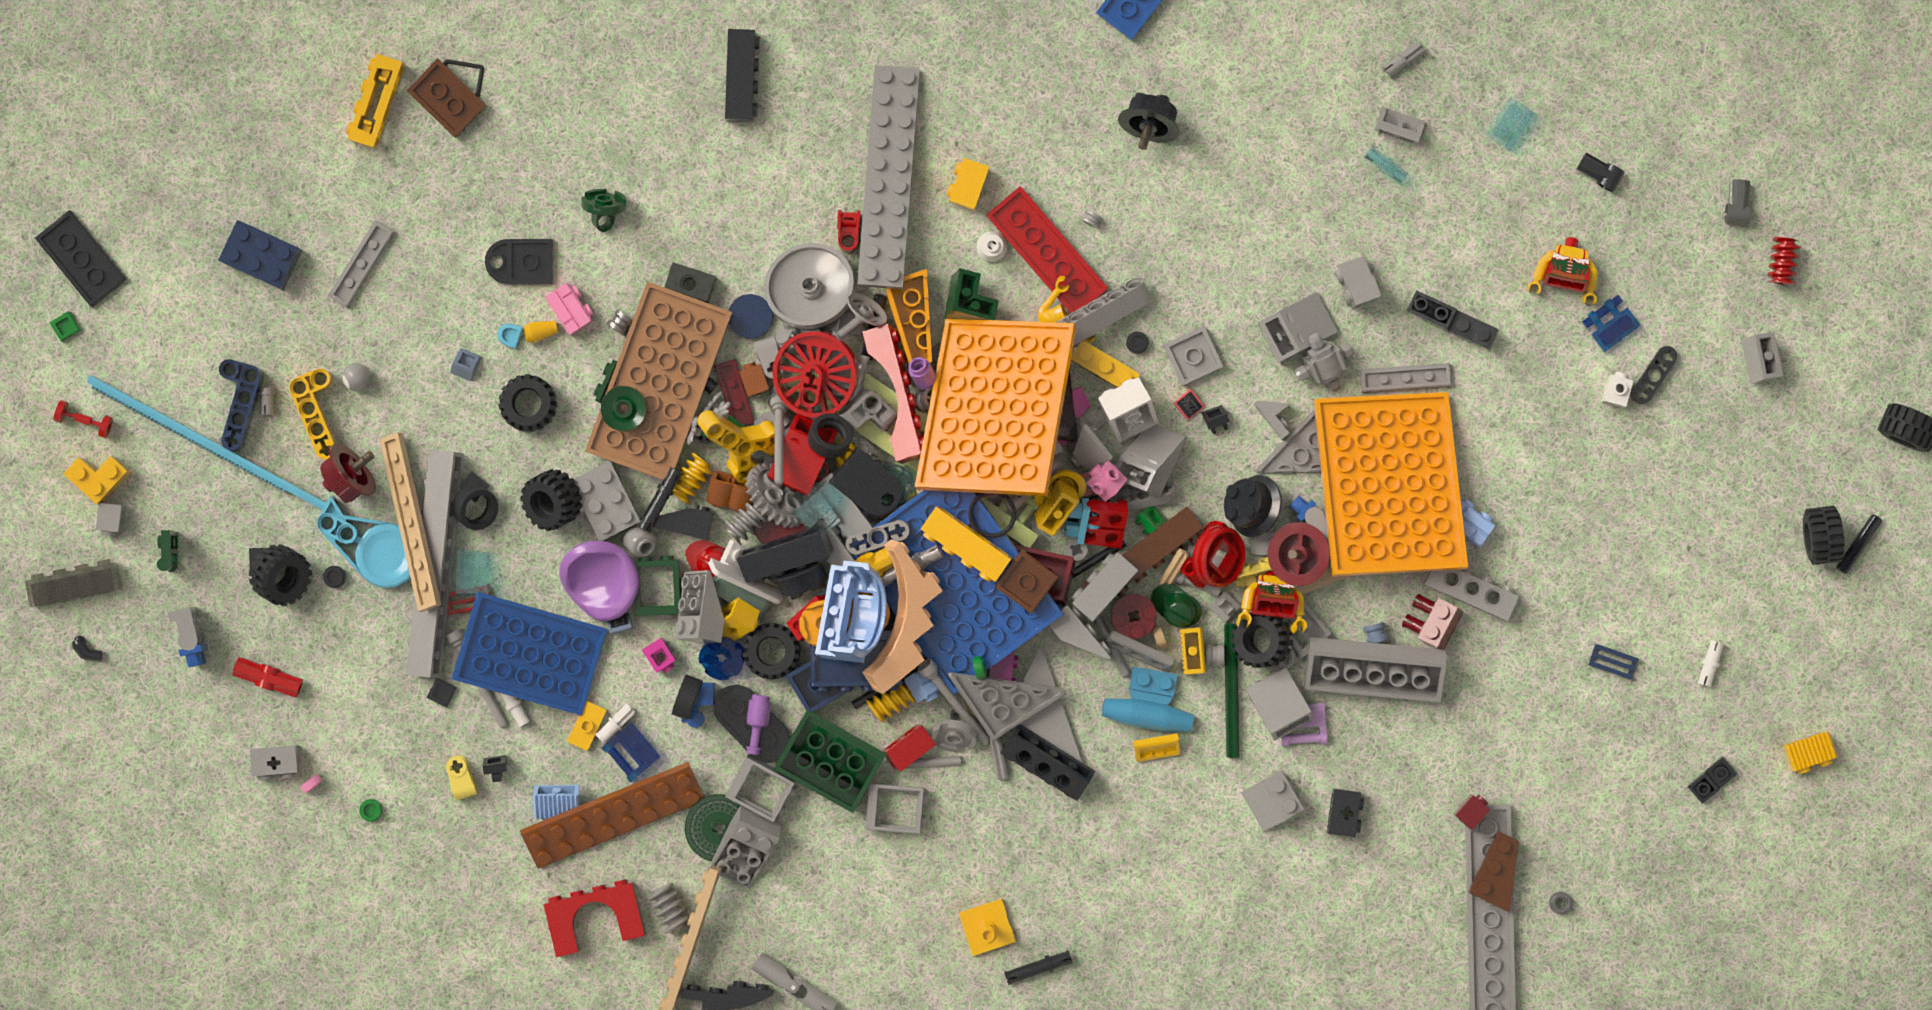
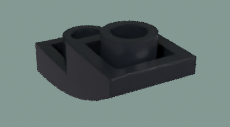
[1687,756,1738,804]

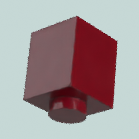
[1453,794,1490,830]

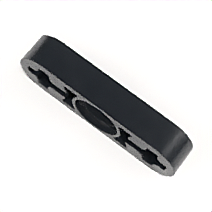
[1631,346,1677,404]

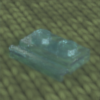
[1485,97,1538,152]
[456,550,490,597]

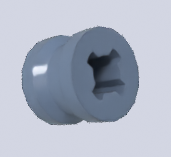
[1363,622,1389,643]

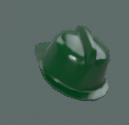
[1151,584,1202,627]

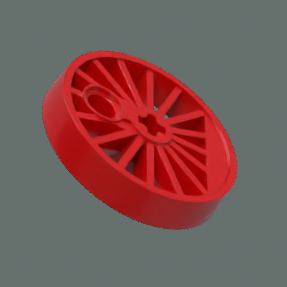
[772,331,859,418]

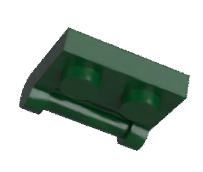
[157,530,178,572]

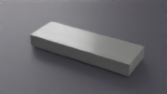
[1104,631,1174,671]

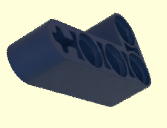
[219,359,264,452]

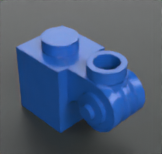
[681,682,715,728]

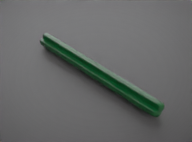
[1224,623,1239,758]

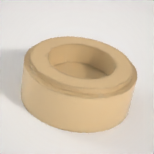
[1152,625,1167,649]

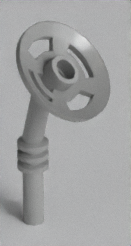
[805,293,887,356]

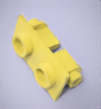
[1235,557,1272,588]

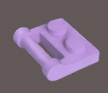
[1281,703,1327,747]

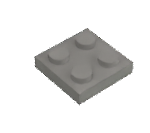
[1163,326,1223,386]

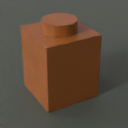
[739,362,770,398]

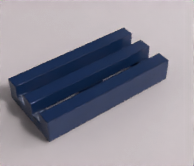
[1588,644,1639,680]

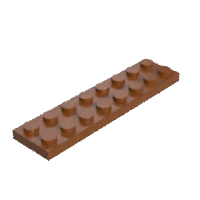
[520,761,705,869]

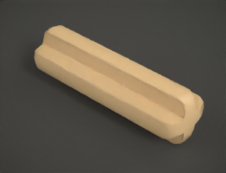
[1159,549,1189,585]

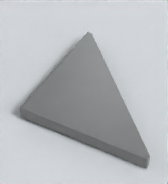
[1255,409,1321,473]
[1011,647,1081,762]
[948,672,1066,741]

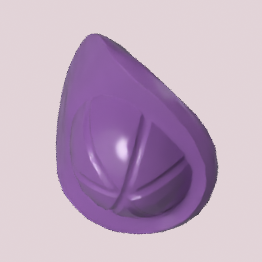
[559,541,639,621]

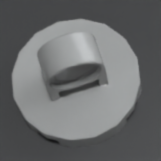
[932,708,978,752]

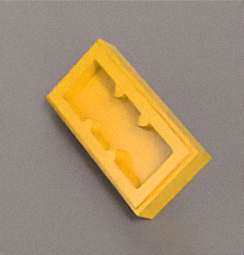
[567,701,607,751]
[1133,733,1181,762]

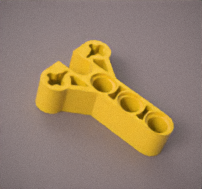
[697,410,775,483]

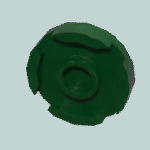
[581,189,627,232]

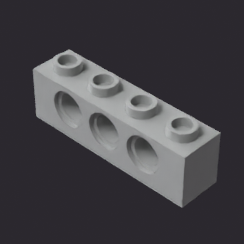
[1423,569,1519,621]

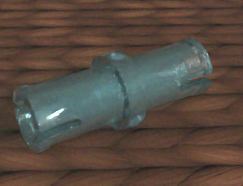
[1364,146,1408,184]

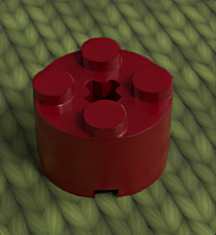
[1111,594,1157,639]

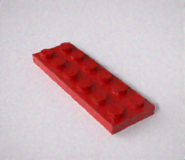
[986,186,1108,314]

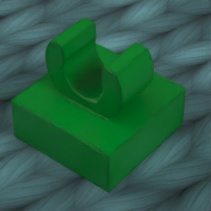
[1135,506,1166,534]

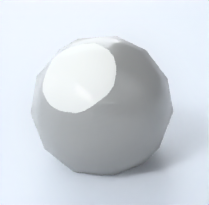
[342,363,370,392]

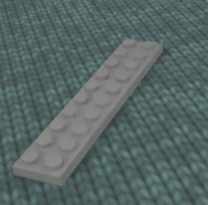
[857,65,920,289]
[1465,805,1516,1010]

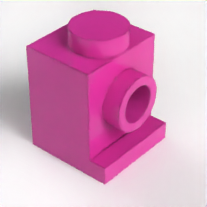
[642,638,677,674]

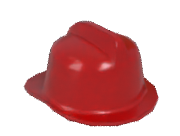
[685,540,726,578]

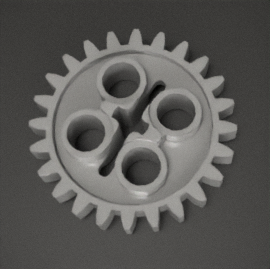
[745,462,811,529]

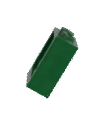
[634,555,681,616]

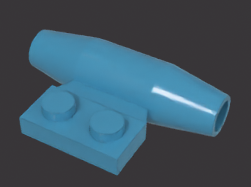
[1101,666,1194,732]

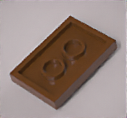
[407,58,487,138]

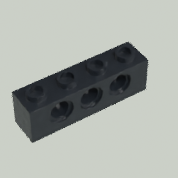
[1000,724,1096,801]

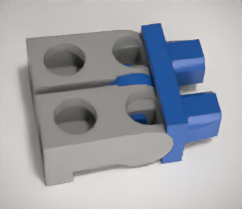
[1289,495,1329,544]
[167,607,208,667]

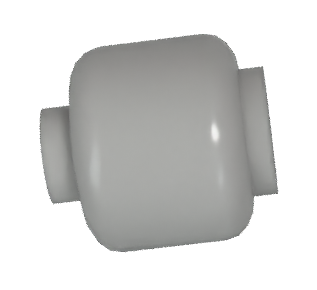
[623,525,657,558]

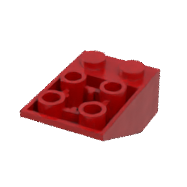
[767,414,838,496]

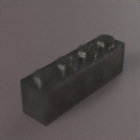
[25,559,123,608]

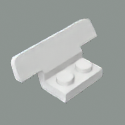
[708,540,783,604]

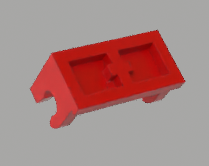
[882,724,936,772]

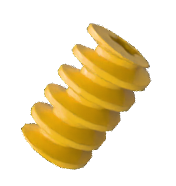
[673,453,713,504]
[866,677,917,723]

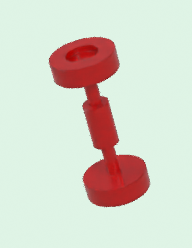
[53,400,113,439]

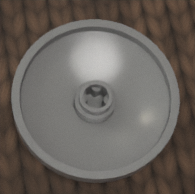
[764,243,855,329]

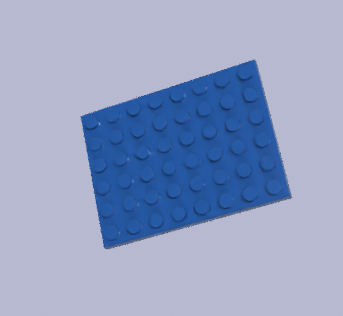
[851,490,1064,694]

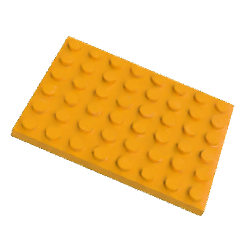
[915,319,1076,496]
[1314,392,1468,577]

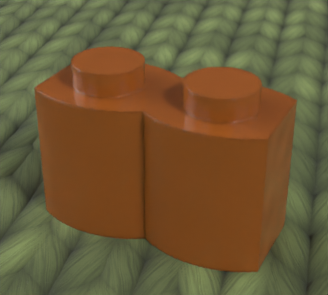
[706,471,753,513]

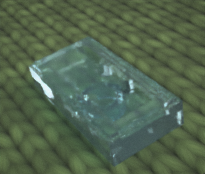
[794,482,843,529]

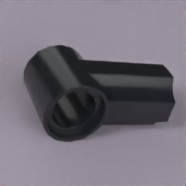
[1576,152,1625,193]

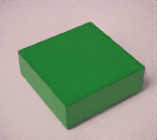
[49,311,81,342]

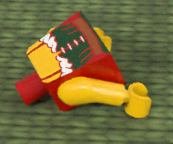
[1528,237,1598,305]
[1236,571,1307,634]

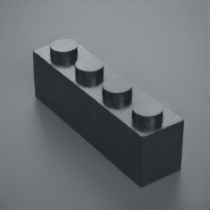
[725,29,760,122]
[736,525,833,583]

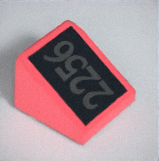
[1173,389,1205,421]

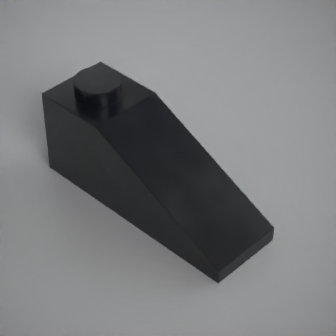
[653,505,714,540]

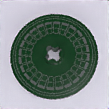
[684,794,742,861]

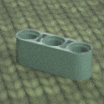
[713,575,772,620]

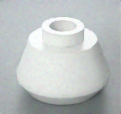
[977,231,1007,262]

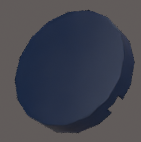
[729,294,773,339]

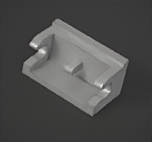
[1374,106,1425,145]

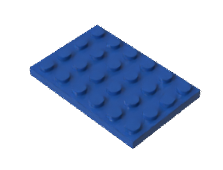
[452,591,607,716]

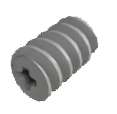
[724,502,769,545]
[648,882,689,934]

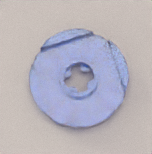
[698,637,745,680]

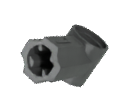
[1724,179,1751,225]

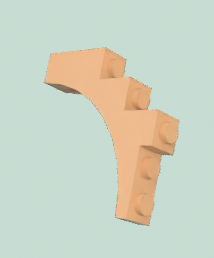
[862,540,942,694]

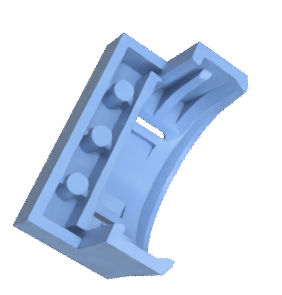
[815,561,887,663]

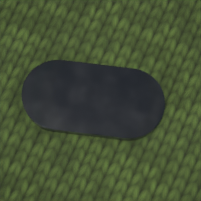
[714,684,790,762]

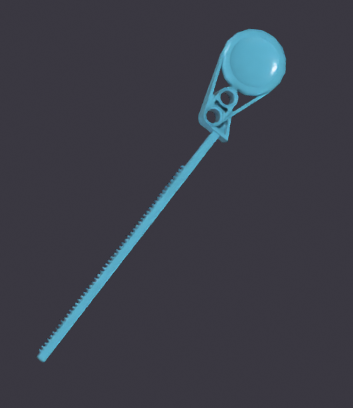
[87,375,411,588]

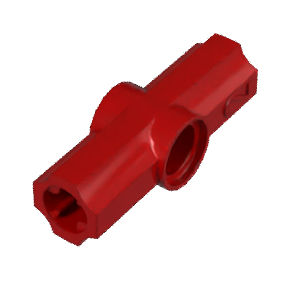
[232,657,304,698]

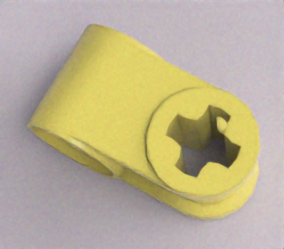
[446,755,478,801]

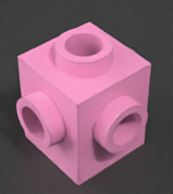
[1086,461,1127,501]

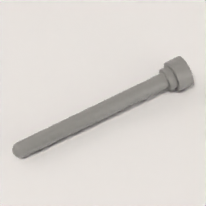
[770,396,788,485]
[445,628,507,728]
[917,658,990,744]

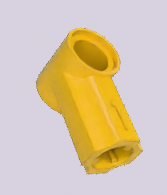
[855,548,894,577]

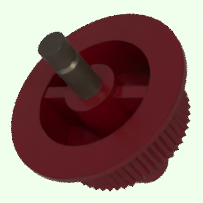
[320,443,376,503]
[1268,522,1330,586]

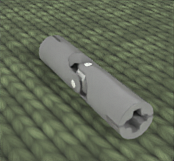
[751,952,838,1010]

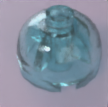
[881,462,917,507]

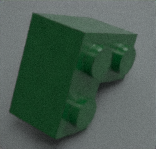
[944,268,999,320]

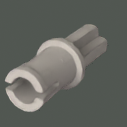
[1382,42,1425,78]

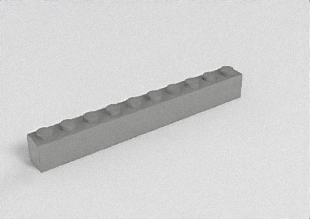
[405,450,464,678]

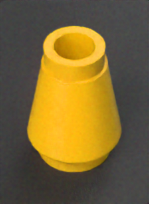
[523,320,558,344]

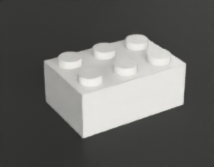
[1098,377,1159,444]

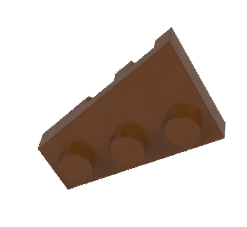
[1468,831,1519,912]

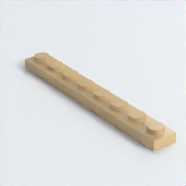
[380,432,441,612]
[659,865,722,1010]

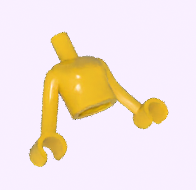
[1038,276,1095,343]

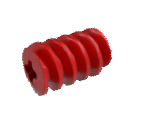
[1767,237,1801,285]

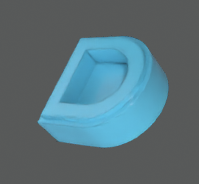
[498,323,523,349]

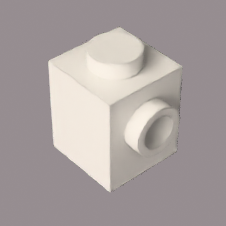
[1602,372,1633,408]

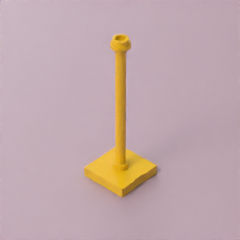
[959,898,1016,956]

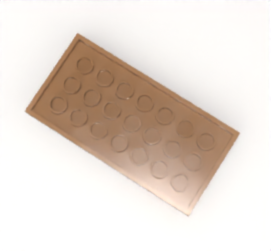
[585,281,732,480]

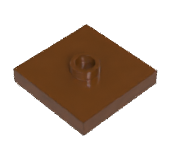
[995,550,1059,614]

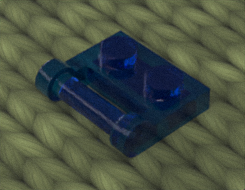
[601,722,661,783]

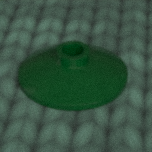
[601,386,646,431]

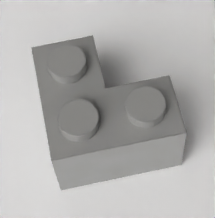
[1335,256,1381,309]

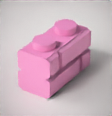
[545,283,594,336]

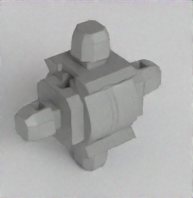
[1294,333,1355,391]

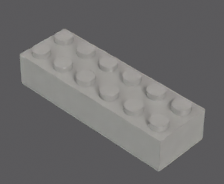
[1304,637,1447,703]

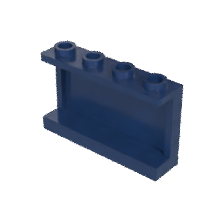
[810,631,903,692]

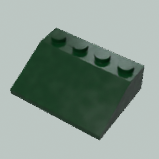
[773,709,886,813]

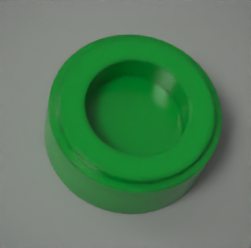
[973,656,987,679]
[359,799,383,822]

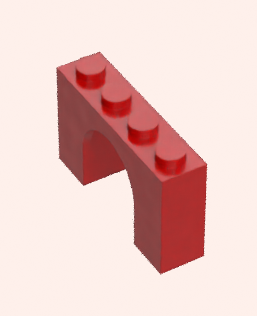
[543,879,646,957]

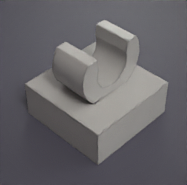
[1209,591,1241,623]

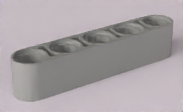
[1055,278,1151,346]

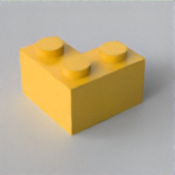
[63,456,132,505]

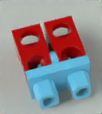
[1064,498,1128,549]

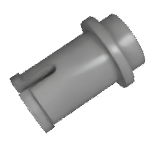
[258,387,276,415]

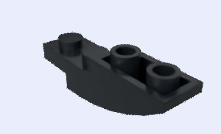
[1407,290,1499,351]
[680,981,774,1010]

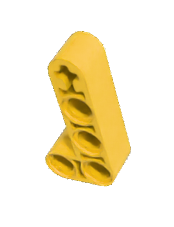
[289,368,336,460]

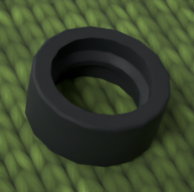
[807,413,853,458]
[453,485,498,530]
[672,675,703,720]

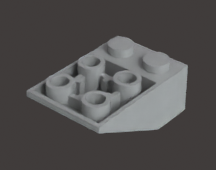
[1257,292,1338,364]
[1116,425,1187,499]
[675,570,724,644]
[1048,605,1111,660]
[708,806,781,888]

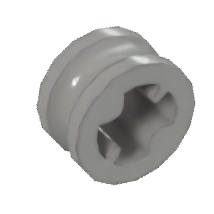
[1081,210,1103,229]

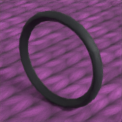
[968,493,1017,538]

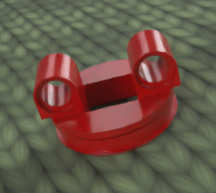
[1181,521,1246,588]

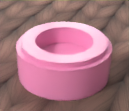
[300,773,322,793]

